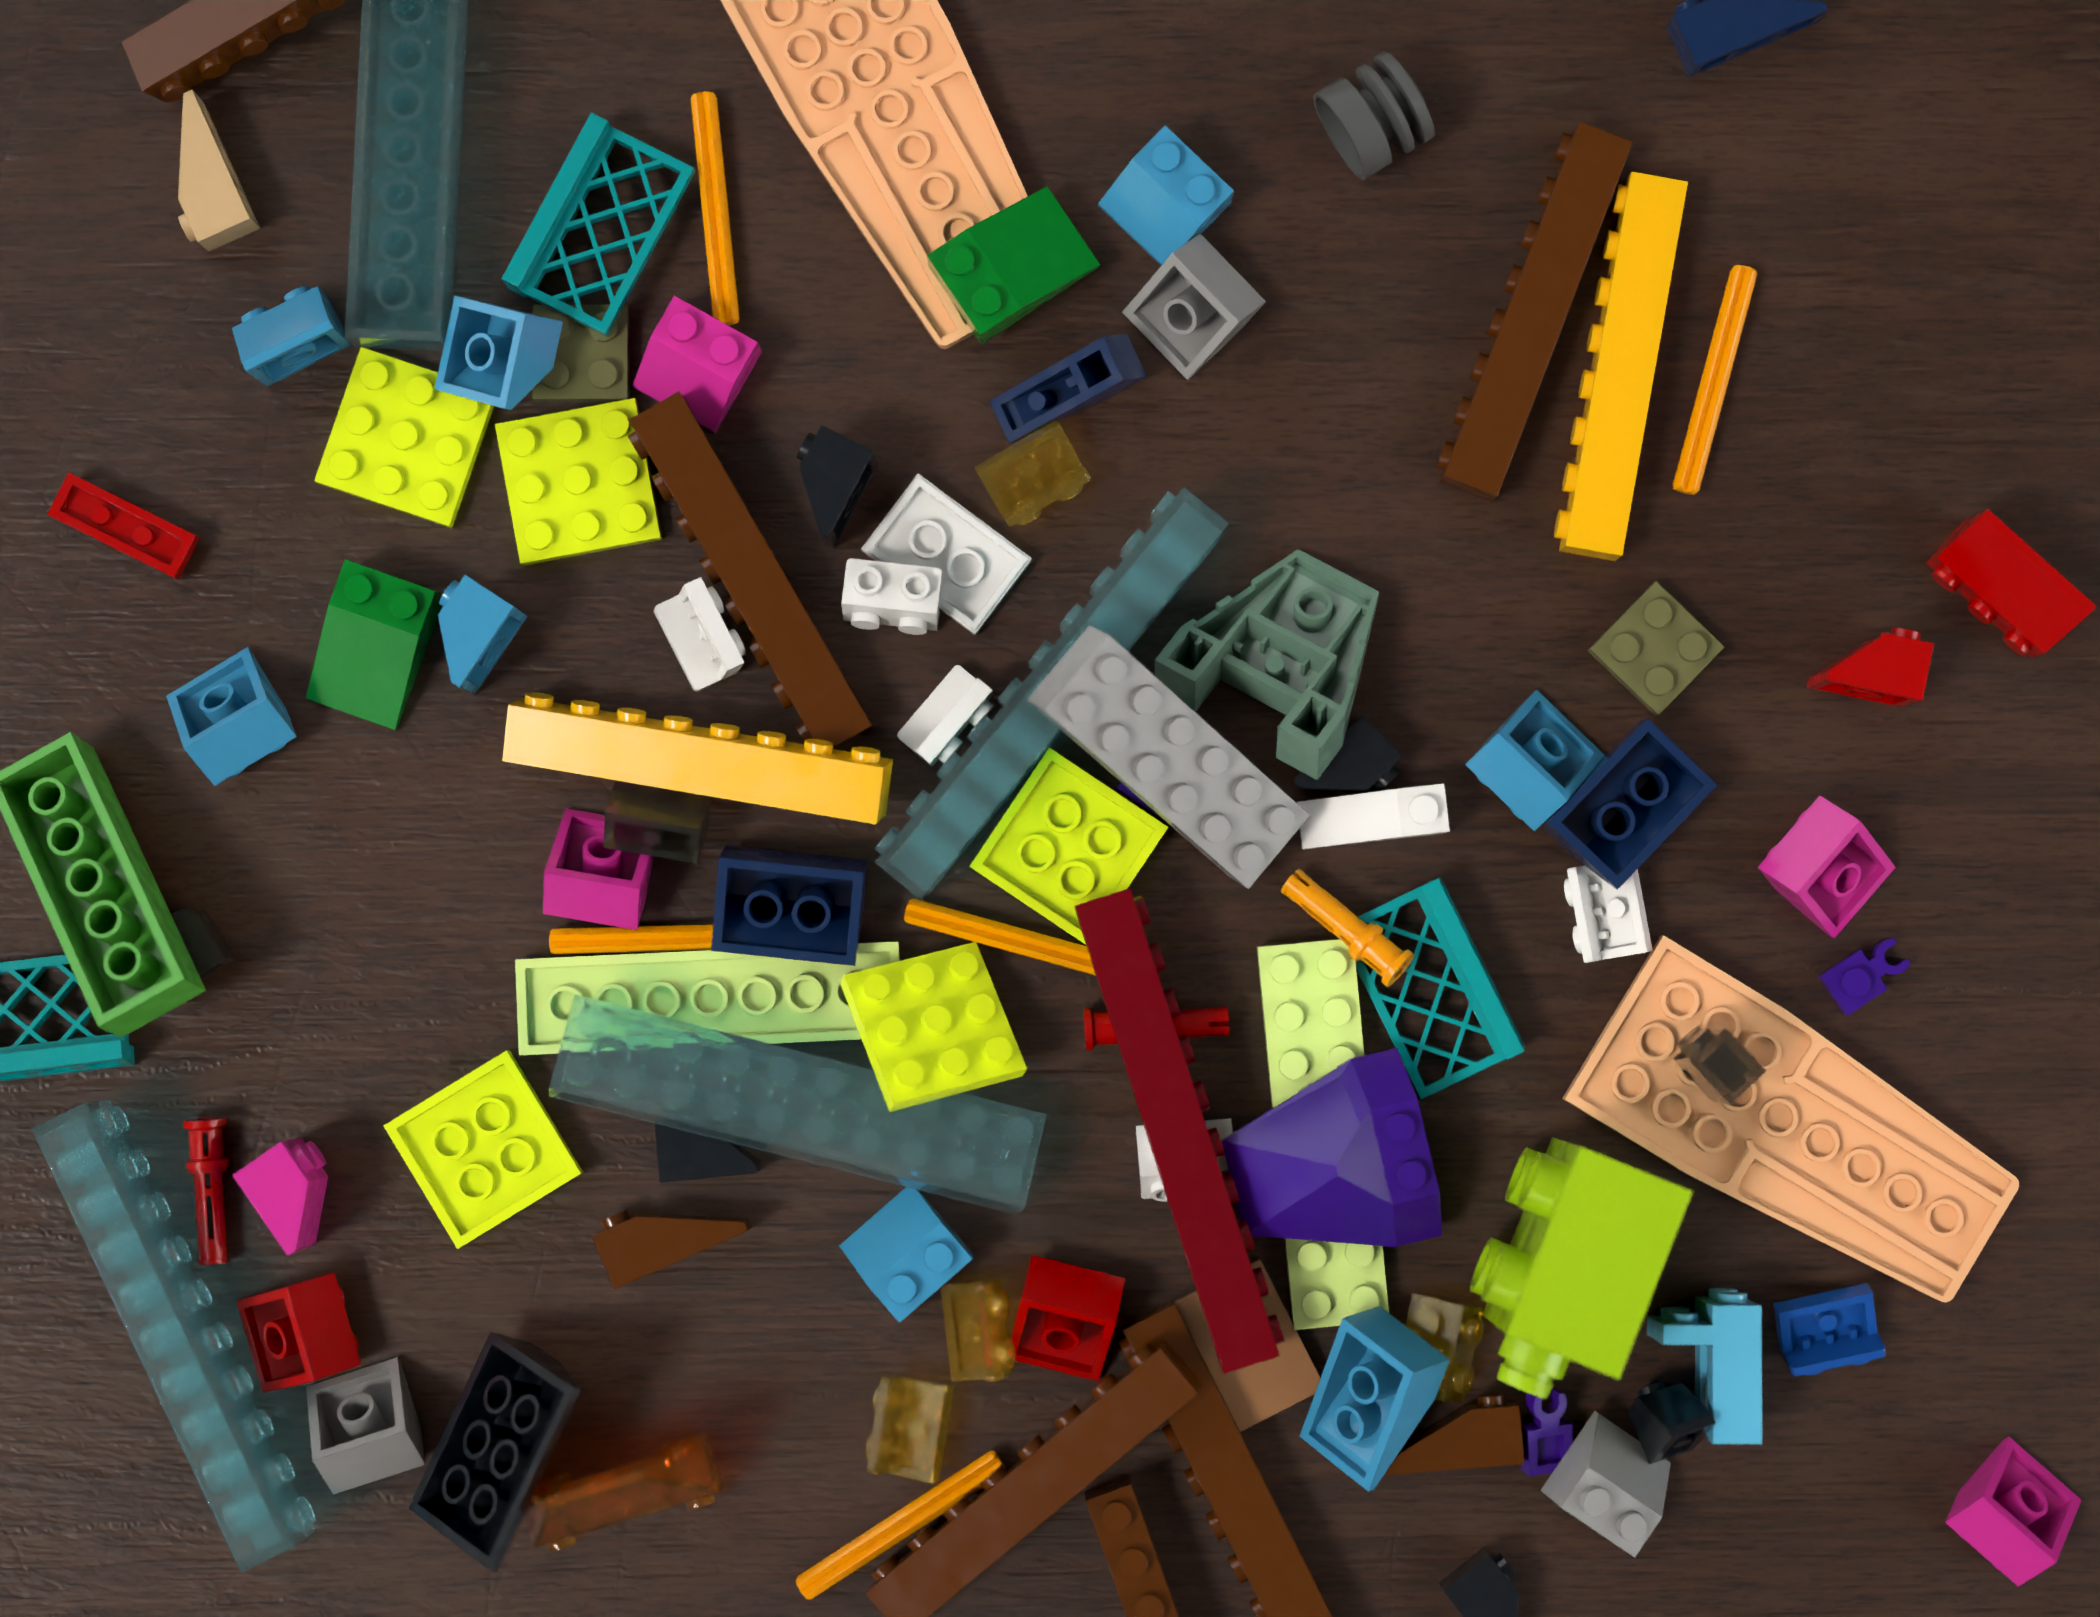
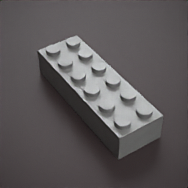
[1027,625,1310,889]

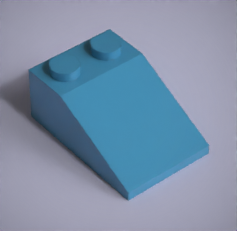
[1299,1306,1450,1492]

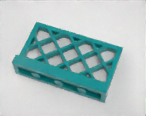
[501,113,696,337]
[1356,876,1526,1099]
[0,955,135,1082]

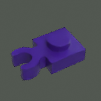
[1818,938,1911,1016]
[1521,1387,1573,1477]

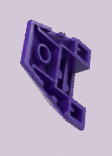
[1221,1047,1442,1247]

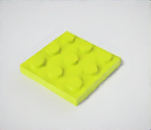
[314,347,494,528]
[495,398,663,566]
[969,747,1168,945]
[840,942,1027,1112]
[383,1050,584,1249]

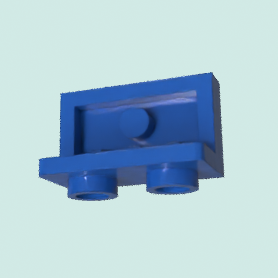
[1773,1283,1886,1376]

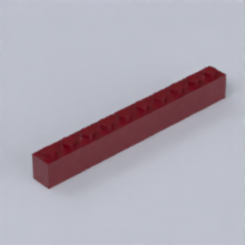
[1074,888,1285,1374]

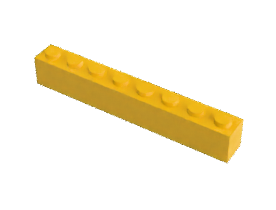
[1554,172,1688,561]
[502,692,893,824]

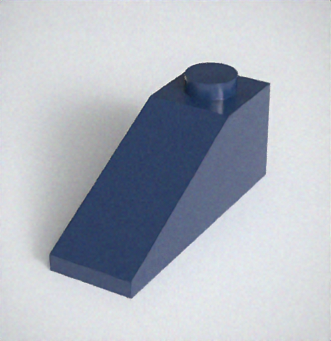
[1666,0,1828,78]
[989,334,1147,443]

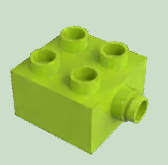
[1470,1137,1693,1399]

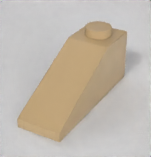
[178,90,260,252]

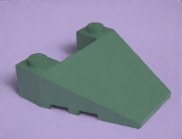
[1155,549,1379,780]

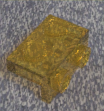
[974,420,1092,526]
[940,1279,1015,1382]
[1406,1293,1484,1402]
[866,1375,954,1483]

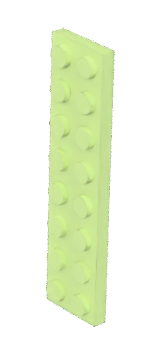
[1257,939,1389,1330]
[515,941,900,1055]

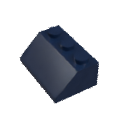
[1541,718,1717,890]
[711,845,868,966]

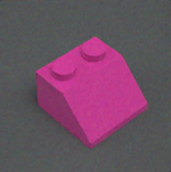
[633,296,762,434]
[1757,796,1896,939]
[543,808,659,930]
[232,1137,328,1256]
[1945,1436,2082,1587]

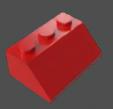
[1925,509,2097,658]

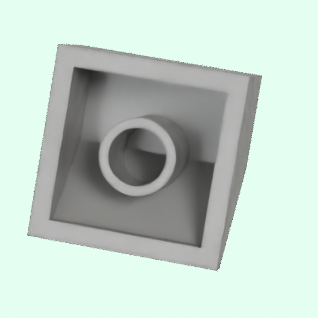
[1122,234,1266,380]
[306,1357,425,1494]
[1540,1411,1671,1557]

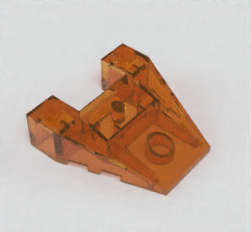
[524,1430,724,1552]

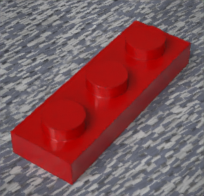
[47,472,200,580]

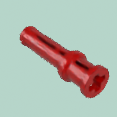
[1083,1006,1229,1051]
[183,1117,230,1265]

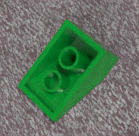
[927,187,1100,345]
[306,559,442,731]

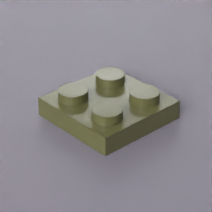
[532,305,630,402]
[1587,581,1724,716]

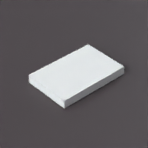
[861,474,1032,636]

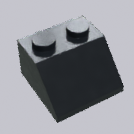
[797,425,878,548]

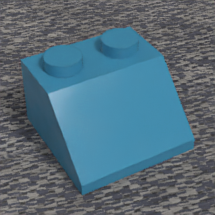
[1098,125,1234,266]
[232,286,352,387]
[435,296,563,410]
[438,575,528,695]
[166,647,297,786]
[1465,689,1605,831]
[839,1182,974,1323]

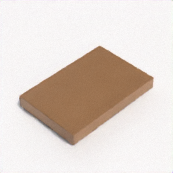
[1174,1258,1320,1432]

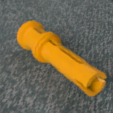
[1281,869,1414,987]

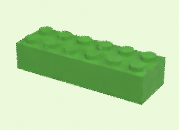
[0,732,206,1038]

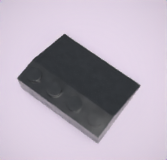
[408,1331,581,1572]

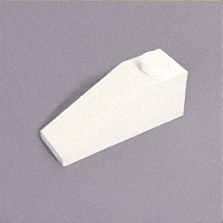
[1296,784,1450,849]

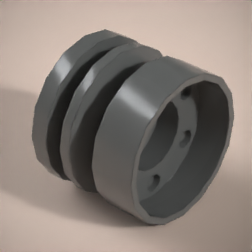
[1313,51,1435,181]

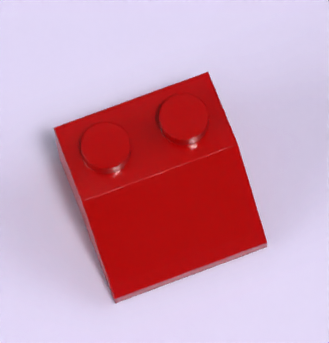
[1807,628,1934,708]
[1006,1255,1125,1382]
[236,1272,361,1393]

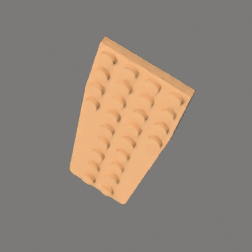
[720,0,1028,349]
[1562,935,2019,1302]

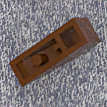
[592,1210,752,1289]
[1384,1393,1524,1476]

